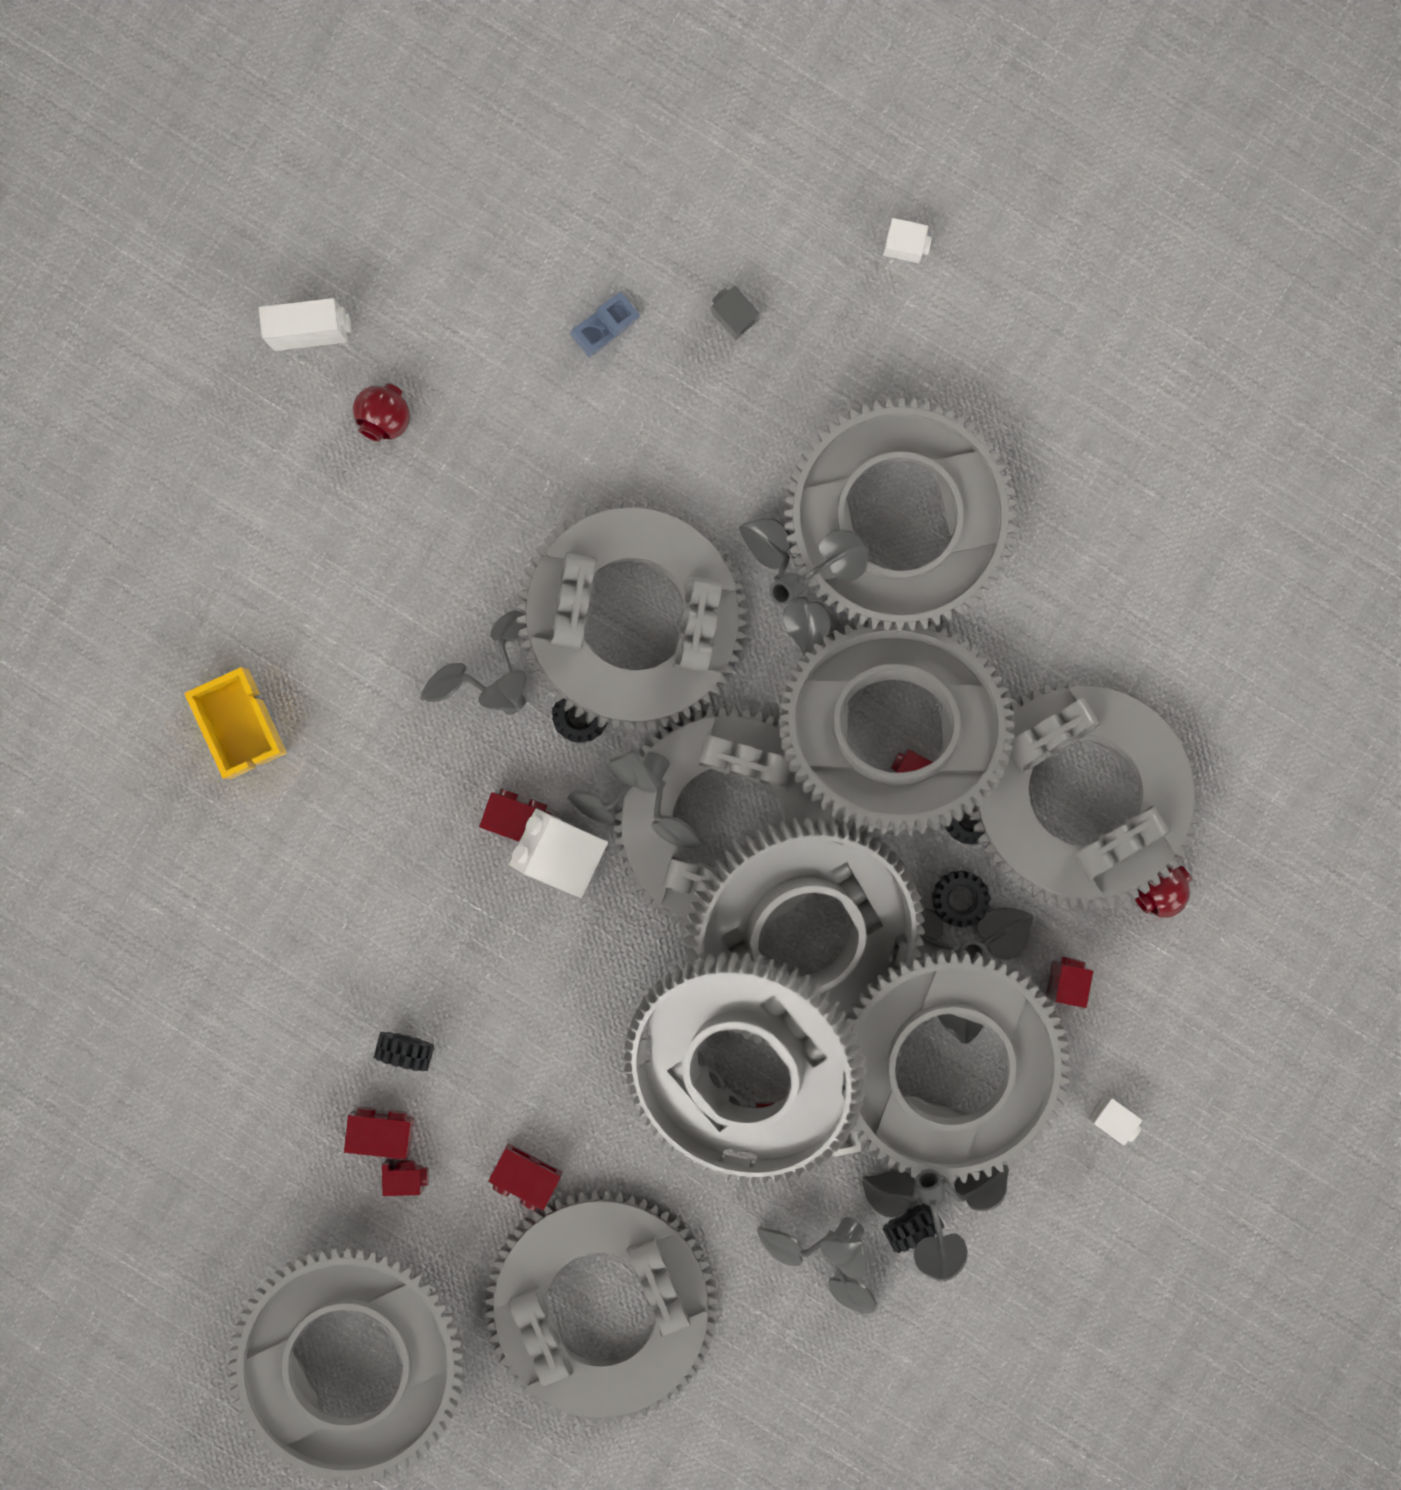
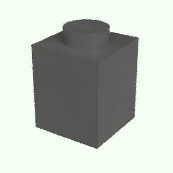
[711,286,760,340]

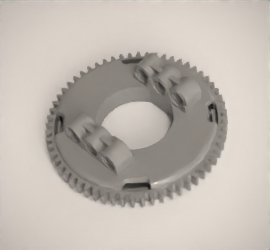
[684,817,925,1048]
[623,952,867,1184]

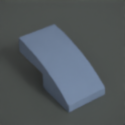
[570,292,640,358]

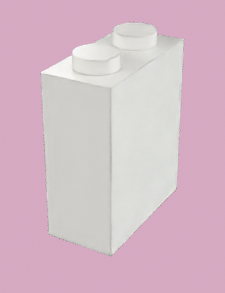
[259,298,351,351]
[509,808,608,899]

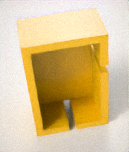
[184,667,287,779]

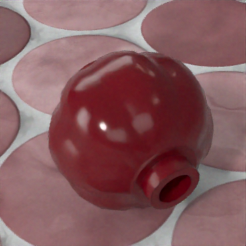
[353,383,410,442]
[1134,865,1192,918]

